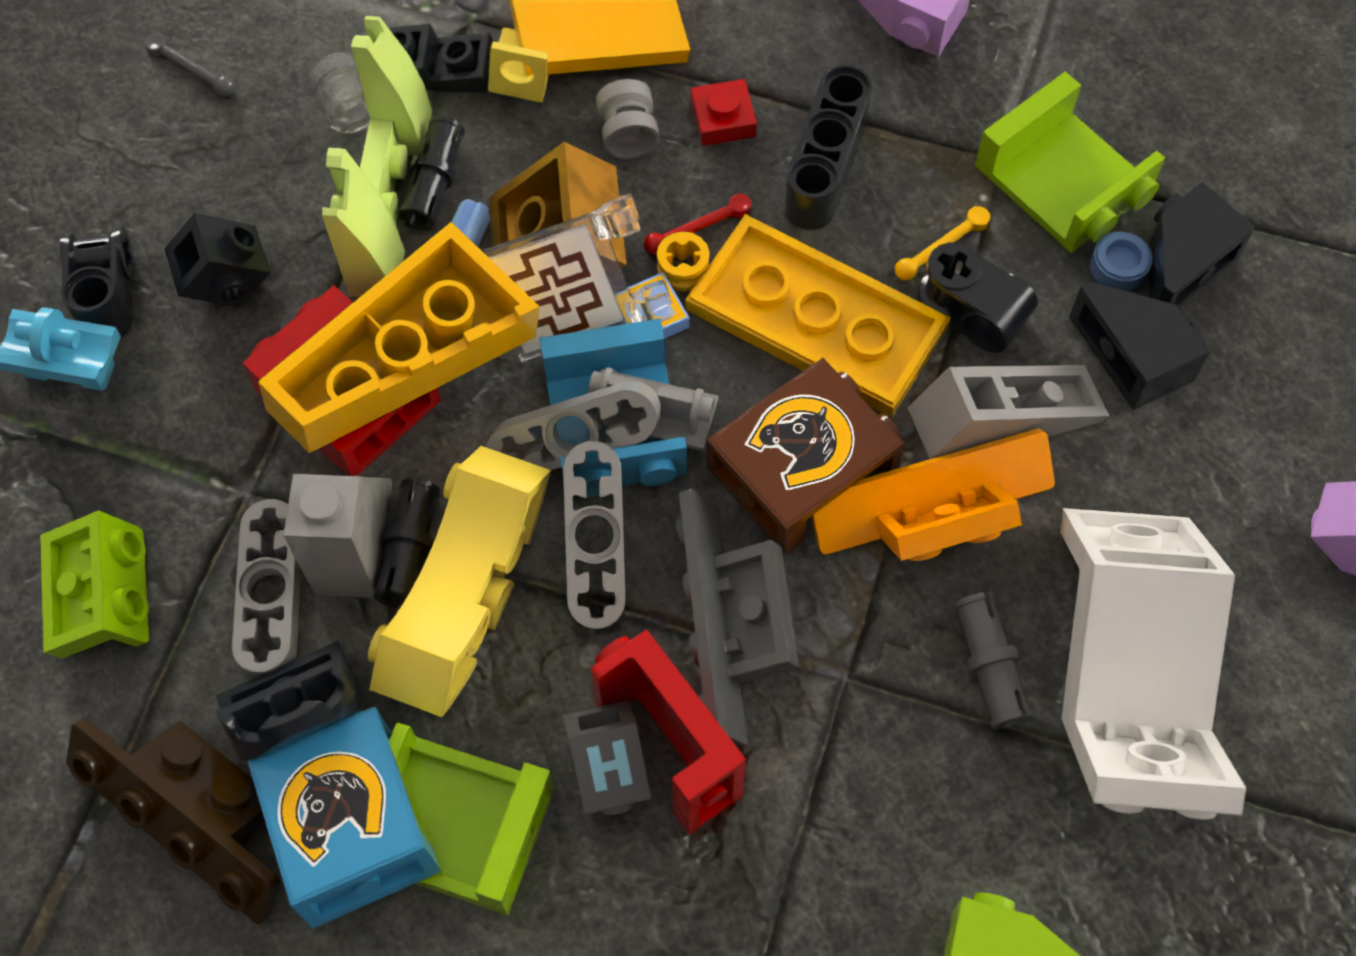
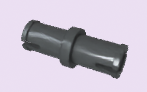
[954,592,1034,730]

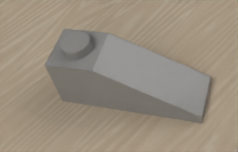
[908,365,1109,459]

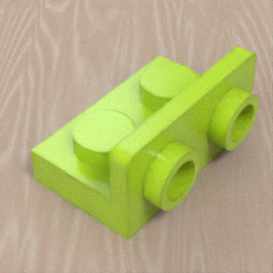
[40,510,149,659]

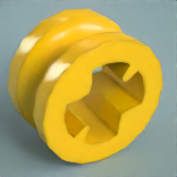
[657,232,710,292]

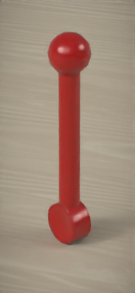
[643,194,752,255]

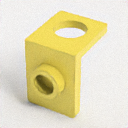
[488,28,549,103]

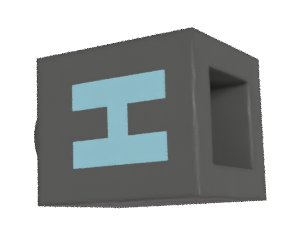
[563,700,652,815]

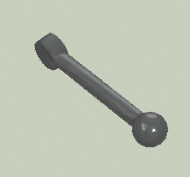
[144,33,236,98]

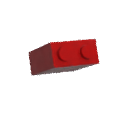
[242,285,441,476]

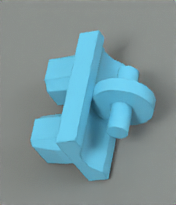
[0,307,121,391]

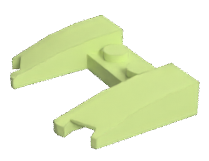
[322,16,432,297]

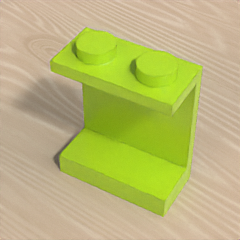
[975,71,1165,253]

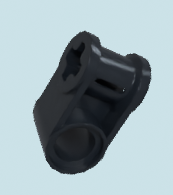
[60,227,135,337]
[918,242,1038,353]

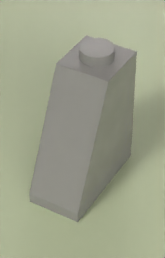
[283,474,393,598]

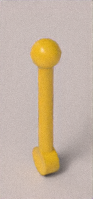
[895,206,990,281]

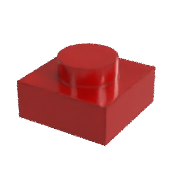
[691,79,757,146]

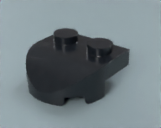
[216,641,362,761]

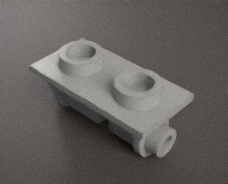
[585,367,719,451]

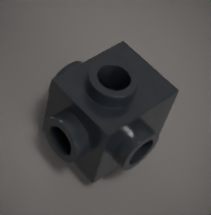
[164,213,271,307]

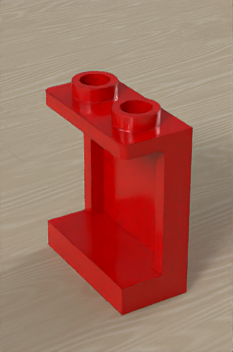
[590,629,746,835]

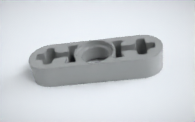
[486,381,661,470]
[563,441,626,629]
[232,499,301,679]

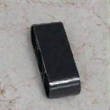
[784,64,872,230]

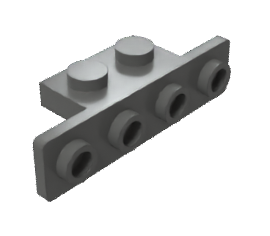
[676,488,799,747]

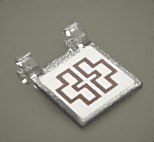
[482,194,673,362]

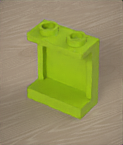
[389,722,555,916]

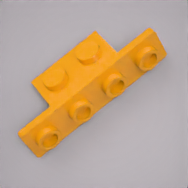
[811,428,1055,561]

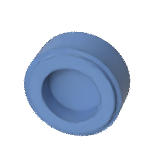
[1090,231,1153,292]

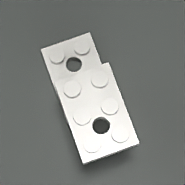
[1060,508,1246,819]

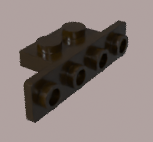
[66,718,280,925]

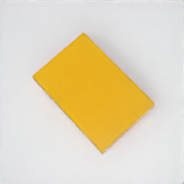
[508,0,690,76]

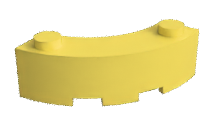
[368,446,551,717]

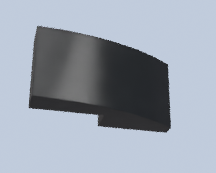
[389,23,494,92]

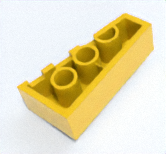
[258,222,540,453]

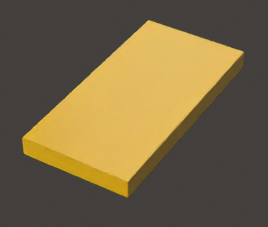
[685,214,951,418]

